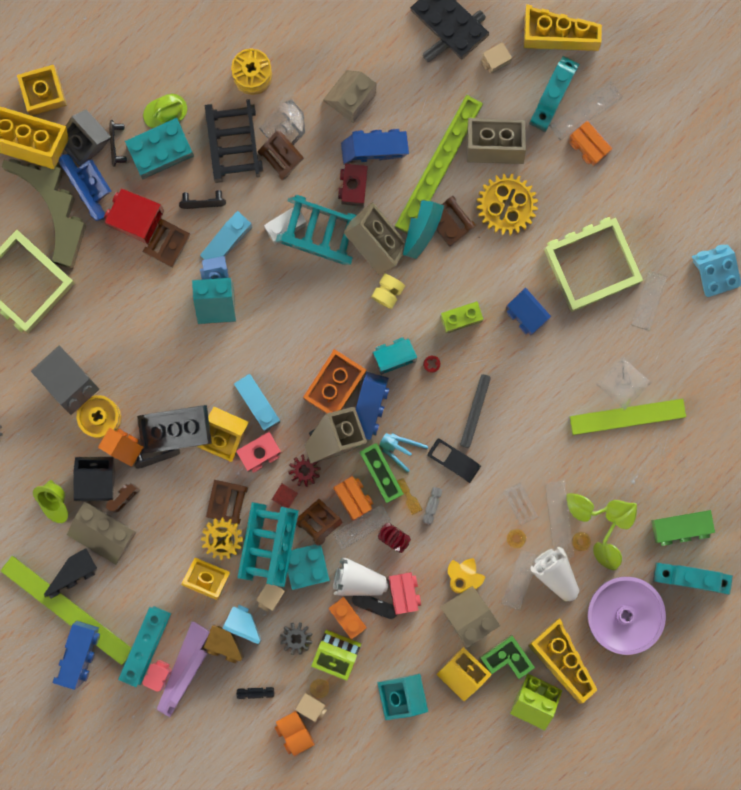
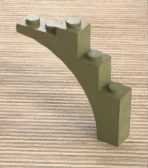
[2,159,86,269]

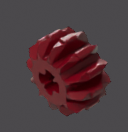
[288,454,321,487]
[378,523,411,553]

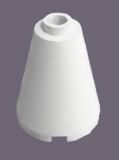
[531,547,579,602]
[333,557,388,596]

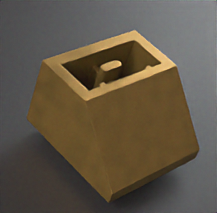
[204,625,244,663]

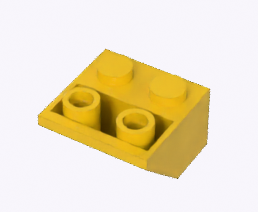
[436,647,492,701]

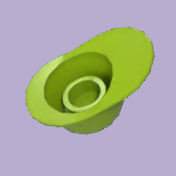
[143,94,187,129]
[33,480,68,523]

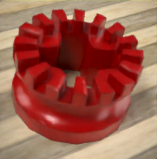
[423,355,441,373]

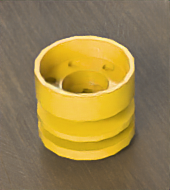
[231,48,273,95]

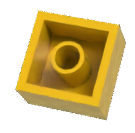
[17,64,67,116]

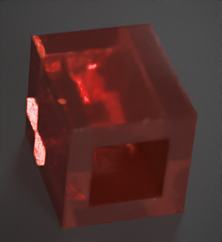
[271,483,298,508]

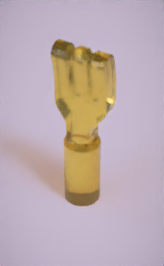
[397,477,422,515]

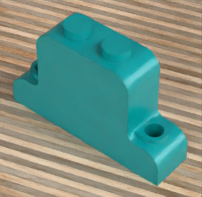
[529,56,580,132]
[653,563,733,595]

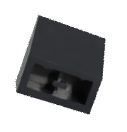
[73,457,115,501]

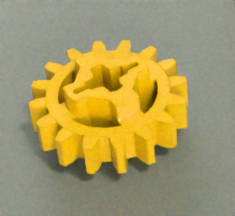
[201,517,243,560]

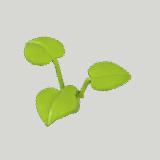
[566,493,637,570]

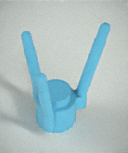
[379,433,428,472]

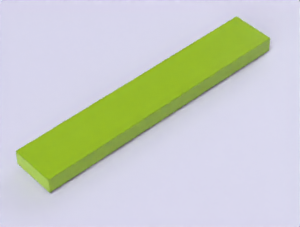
[569,399,686,435]

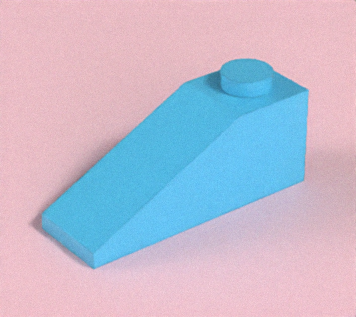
[200,211,252,260]
[234,374,281,432]

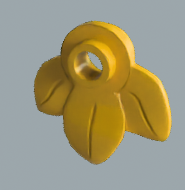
[447,558,485,594]

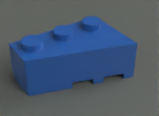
[341,129,409,165]
[356,372,389,440]
[52,621,100,690]

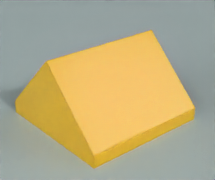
[181,557,230,600]

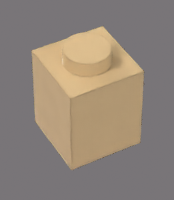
[481,42,512,74]
[256,584,285,612]
[295,692,327,722]

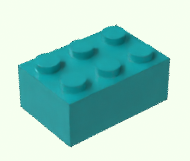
[125,118,194,180]

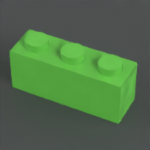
[359,443,404,504]
[651,510,715,546]

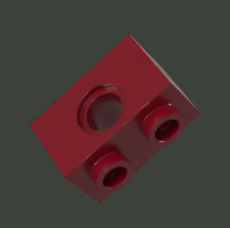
[338,164,368,207]

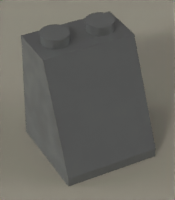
[31,345,99,415]

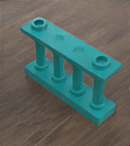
[275,195,357,265]
[237,502,299,587]
[118,606,172,687]

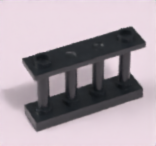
[205,99,263,183]

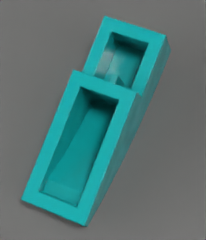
[403,200,444,259]

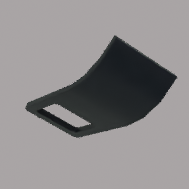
[427,438,481,483]

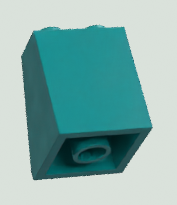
[192,278,236,324]

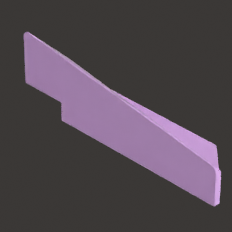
[157,622,210,717]

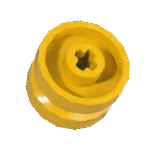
[76,395,122,439]

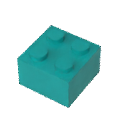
[287,544,330,590]

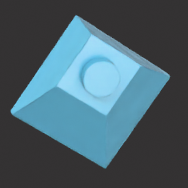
[222,605,262,644]

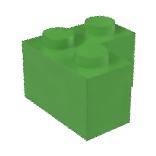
[479,635,535,679]

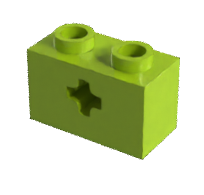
[440,301,484,334]

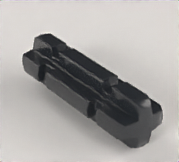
[236,687,275,699]

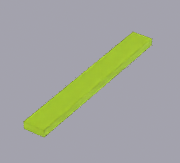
[395,95,483,234]
[0,556,132,665]

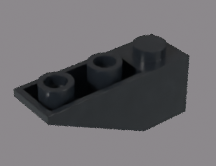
[44,548,97,599]

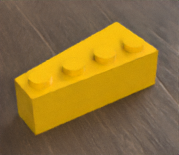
[524,4,602,51]
[528,618,597,704]

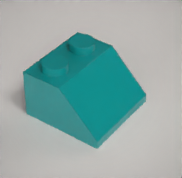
[373,337,417,375]
[377,674,428,721]

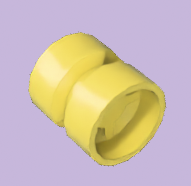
[371,274,405,309]

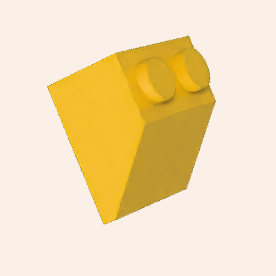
[197,407,249,462]

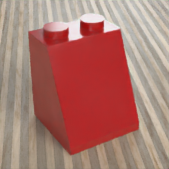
[104,188,164,245]

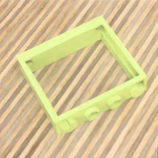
[544,217,643,312]
[0,230,75,334]

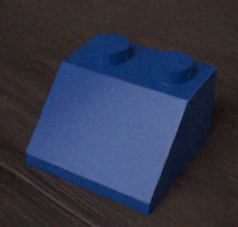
[506,288,551,336]

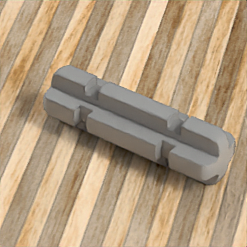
[422,487,442,525]

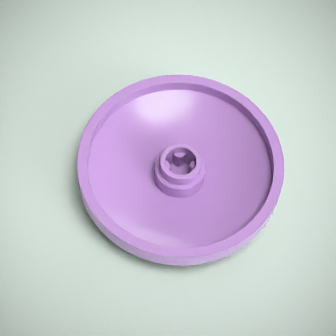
[587,577,666,655]

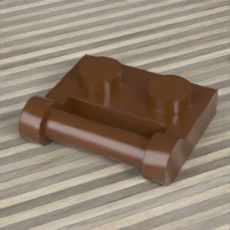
[257,130,304,180]
[436,196,476,247]
[142,218,191,268]
[206,479,248,525]
[106,483,140,513]
[296,499,343,545]

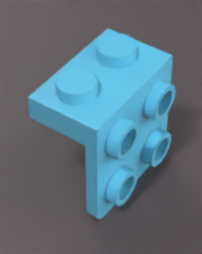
[692,244,741,297]

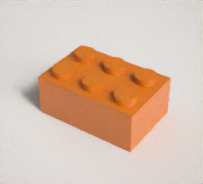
[303,349,367,414]

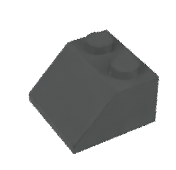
[64,109,111,166]

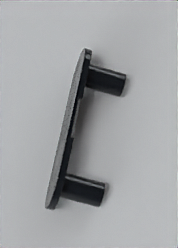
[109,120,127,167]
[179,190,226,209]
[134,449,180,469]
[352,596,397,619]

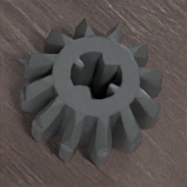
[280,622,313,655]

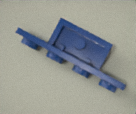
[59,154,112,221]

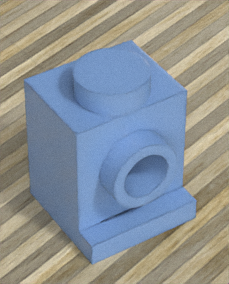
[200,256,229,280]

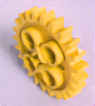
[476,174,538,236]

